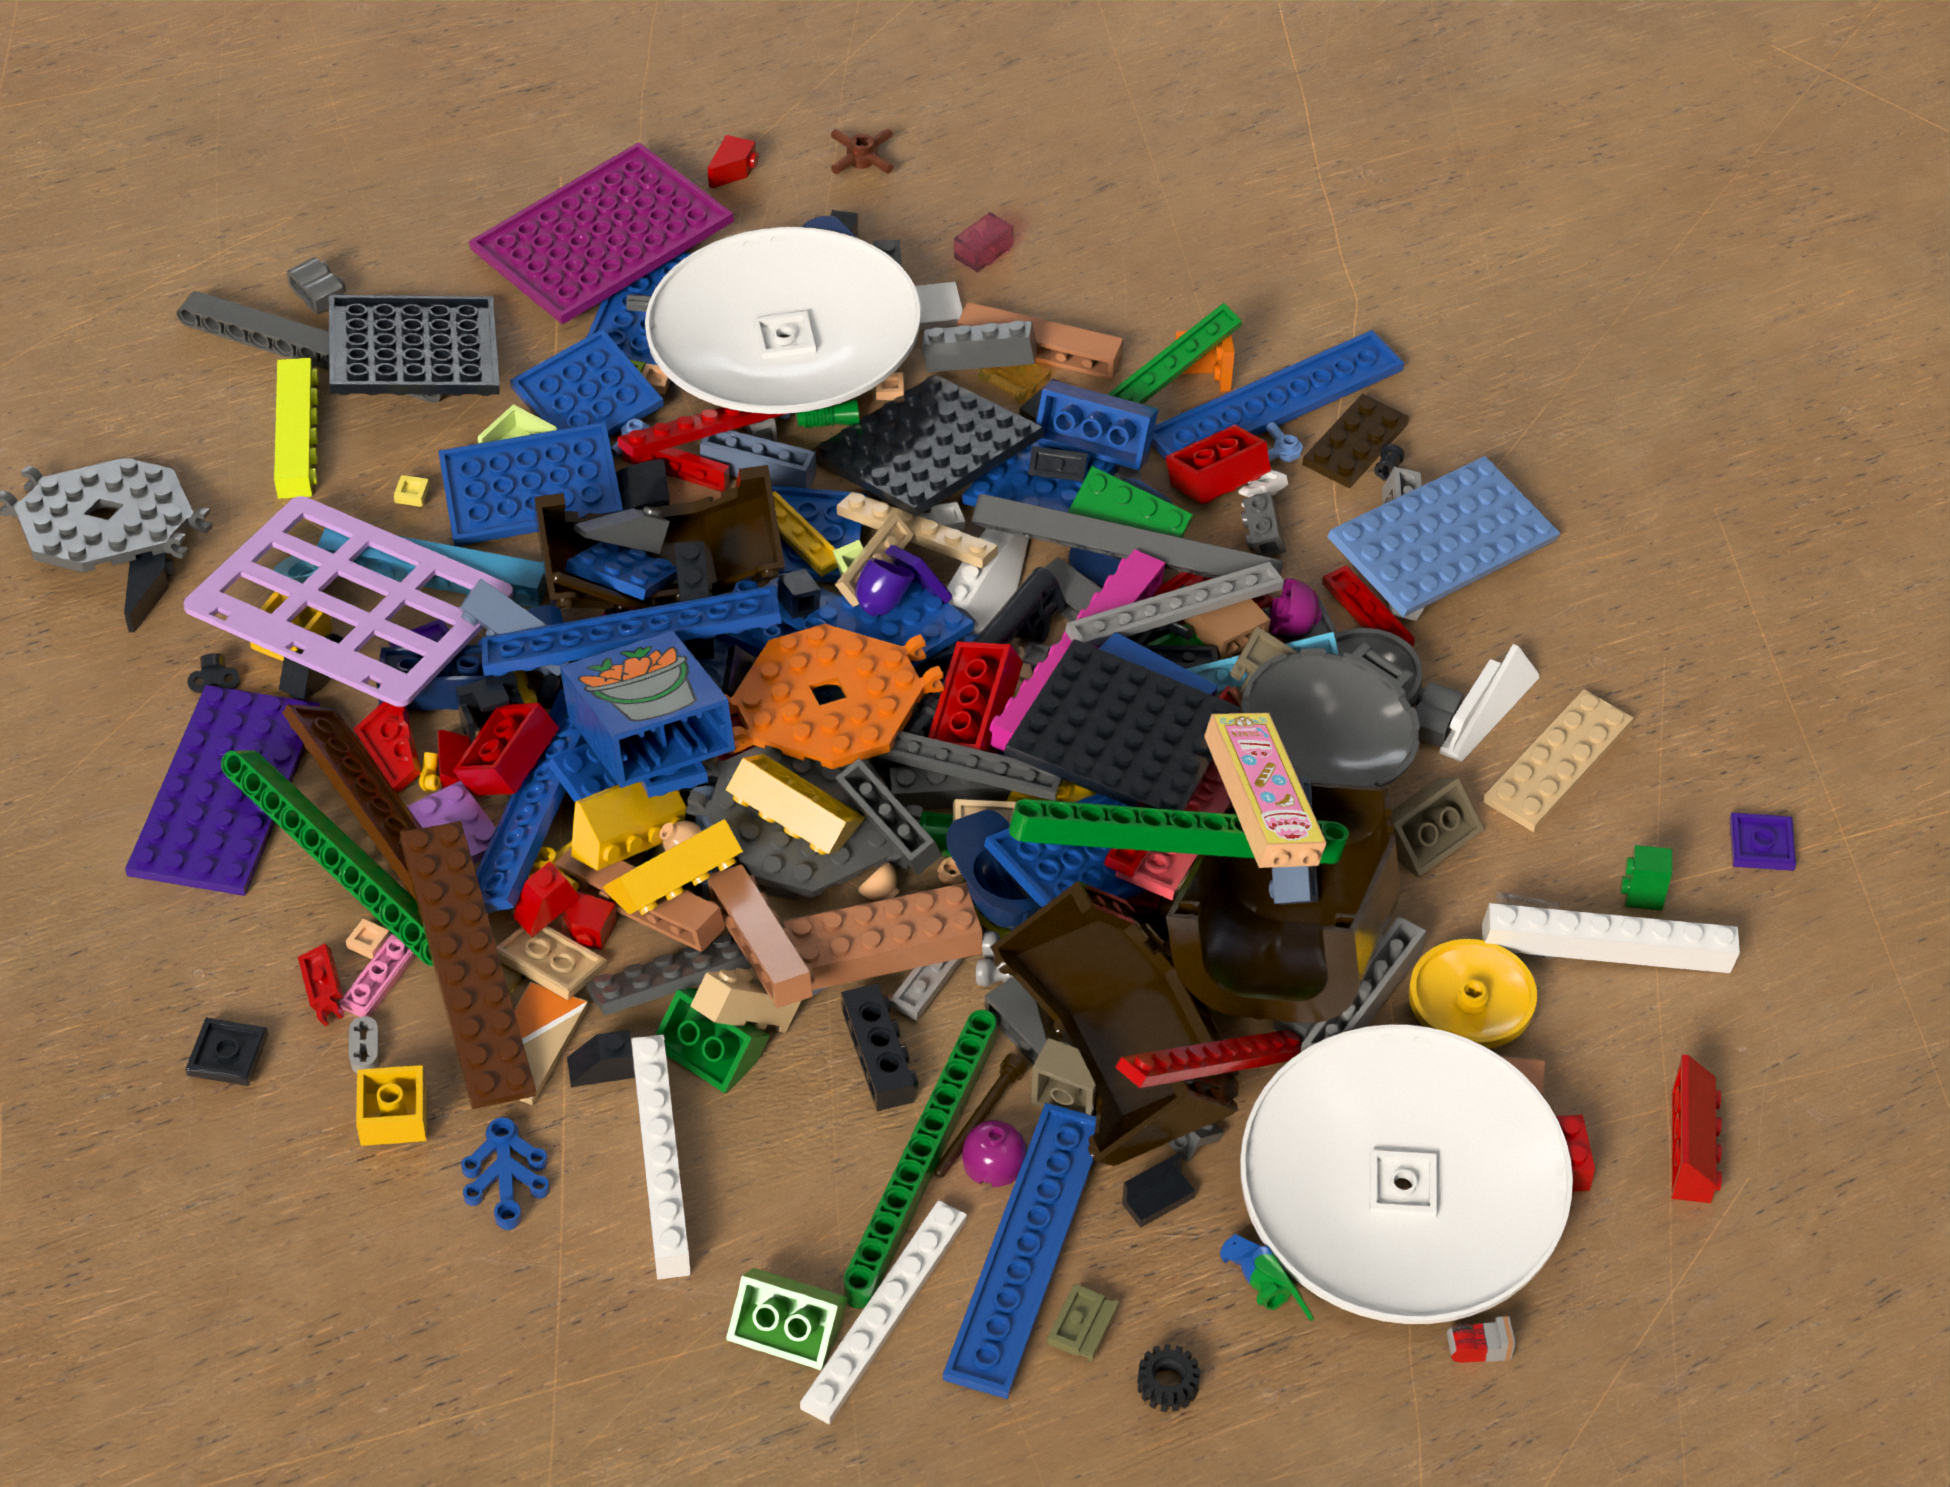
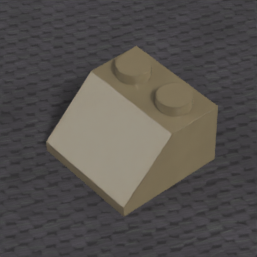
[1031,1038,1096,1116]

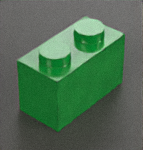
[1620,845,1672,911]

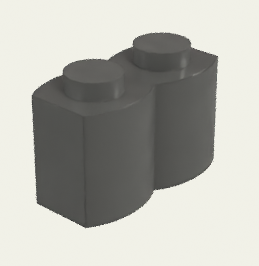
[286,257,346,315]
[1416,681,1464,747]

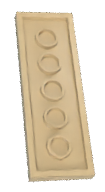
[1483,689,1634,832]

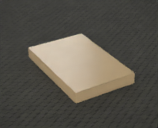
[497,926,607,1000]

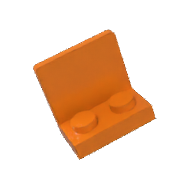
[1175,331,1235,392]

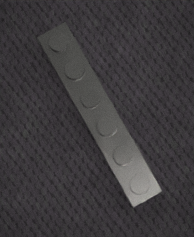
[879,731,1063,801]

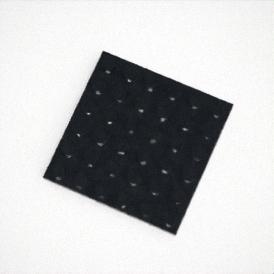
[329,295,500,396]
[810,374,1044,517]
[1004,639,1241,811]

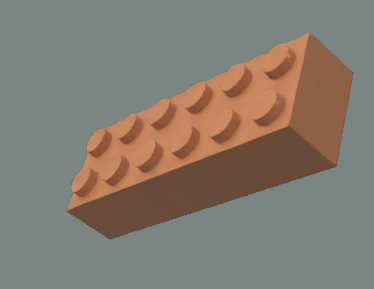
[783,883,982,990]

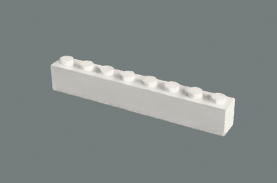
[1482,903,1740,973]
[631,1035,691,1280]

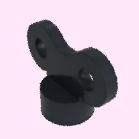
[187,653,240,693]

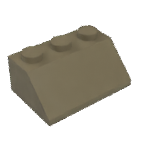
[1392,777,1484,877]

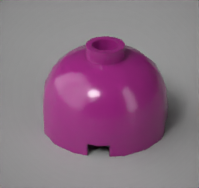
[1269,577,1322,638]
[962,1120,1027,1187]

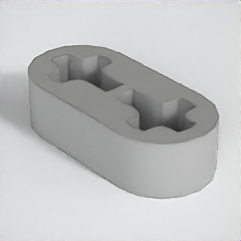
[349,1016,380,1073]

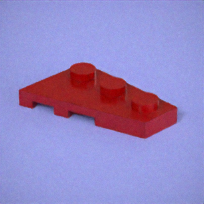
[353,701,421,792]

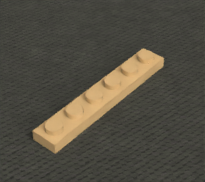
[837,492,998,569]

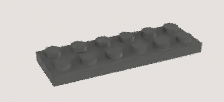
[586,935,751,1016]

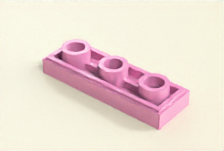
[340,934,416,1017]

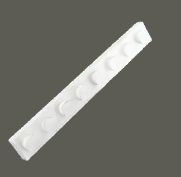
[800,1200,967,1424]

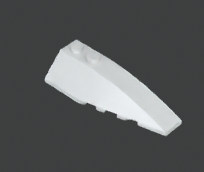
[947,528,1030,634]

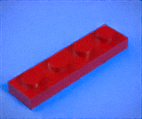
[623,433,730,492]
[1322,565,1415,647]

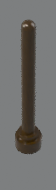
[551,572,667,610]
[934,1053,1028,1178]

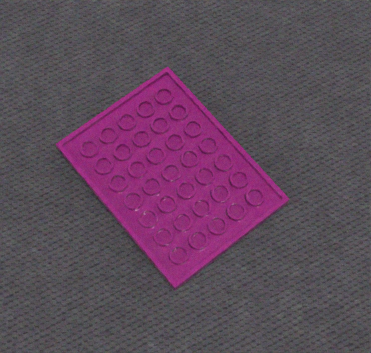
[468,142,734,325]

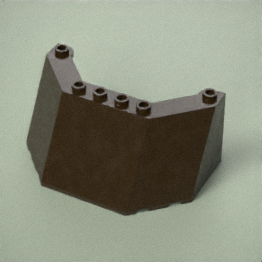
[534,465,785,613]
[990,881,1239,1166]

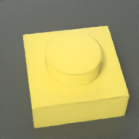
[394,475,430,507]

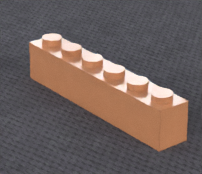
[957,302,1123,380]
[555,847,725,952]
[707,864,815,1008]

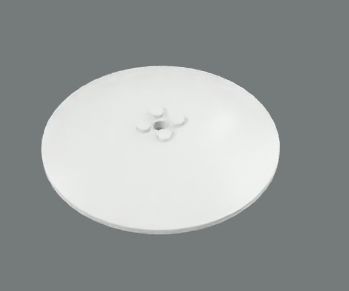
[645,227,921,414]
[1240,1025,1573,1324]

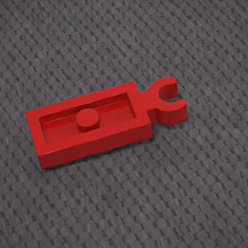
[298,943,344,1027]

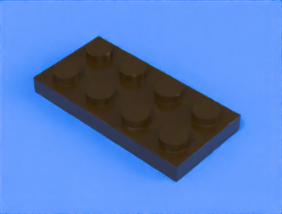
[1302,393,1409,489]

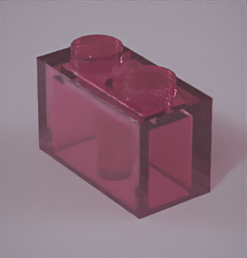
[954,212,1014,273]

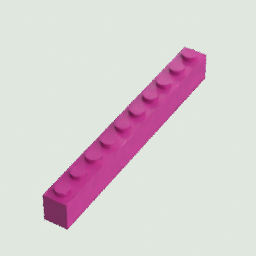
[989,549,1165,751]

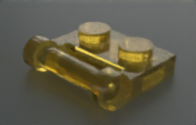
[978,363,1051,404]

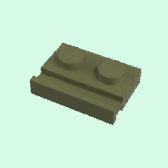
[1047,1284,1119,1362]

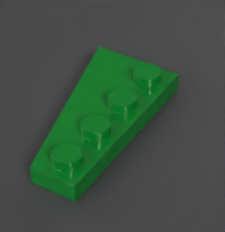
[1067,466,1194,538]

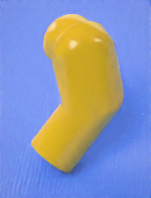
[419,752,441,792]

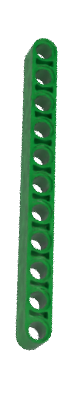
[221,750,433,966]
[1009,799,1349,864]
[844,1009,996,1309]

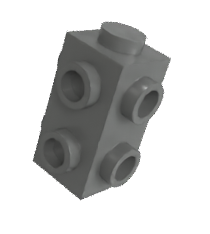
[1241,491,1286,557]

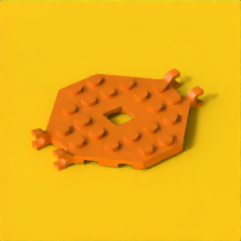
[725,624,944,769]

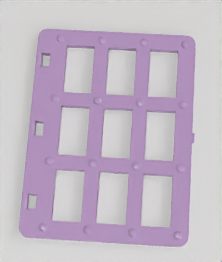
[183,496,513,707]

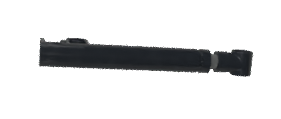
[903,567,1067,738]

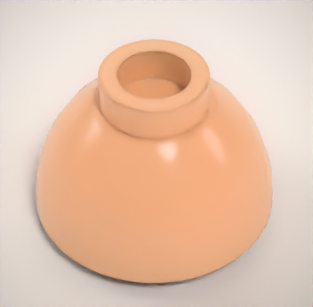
[660,821,701,851]
[858,862,900,901]

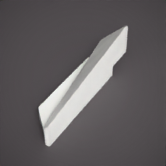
[1439,644,1539,762]

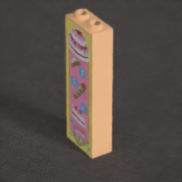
[1204,713,1326,868]

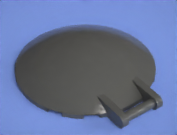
[1241,642,1420,787]

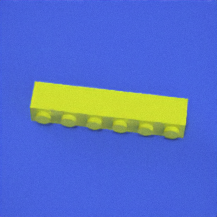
[274,358,319,499]

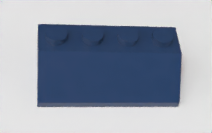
[376,645,494,711]

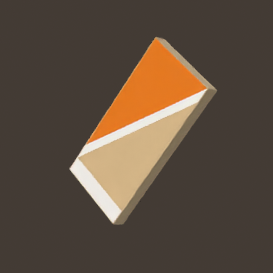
[514,982,589,1105]

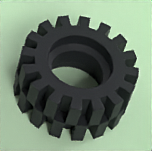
[1137,1344,1200,1412]

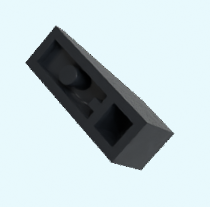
[124,551,175,633]
[279,633,344,699]

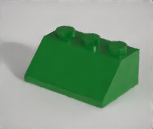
[655,988,770,1093]

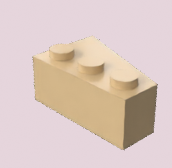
[690,968,802,1033]

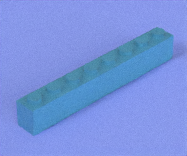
[317,528,547,607]

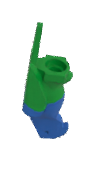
[1220,1234,1315,1322]

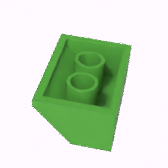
[726,1268,848,1370]

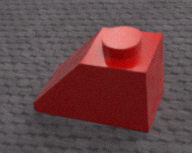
[708,135,759,188]
[513,861,580,938]
[561,891,617,950]

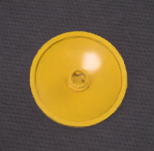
[1409,939,1537,1049]

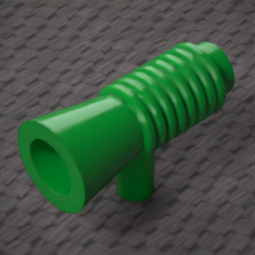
[796,399,859,429]

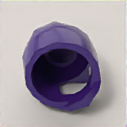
[855,557,915,616]

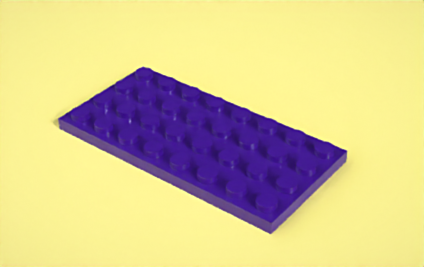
[125,685,320,896]

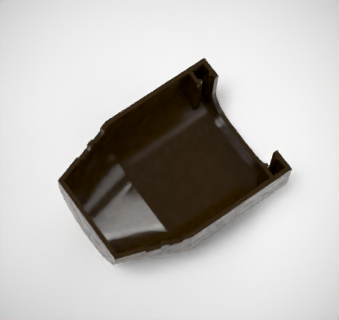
[1166,782,1400,1023]

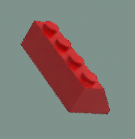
[928,642,1023,754]
[1671,1054,1722,1203]

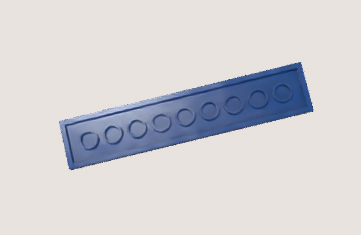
[1151,330,1404,460]
[482,585,782,676]
[476,689,587,913]
[943,1103,1096,1399]

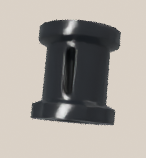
[1374,444,1405,481]

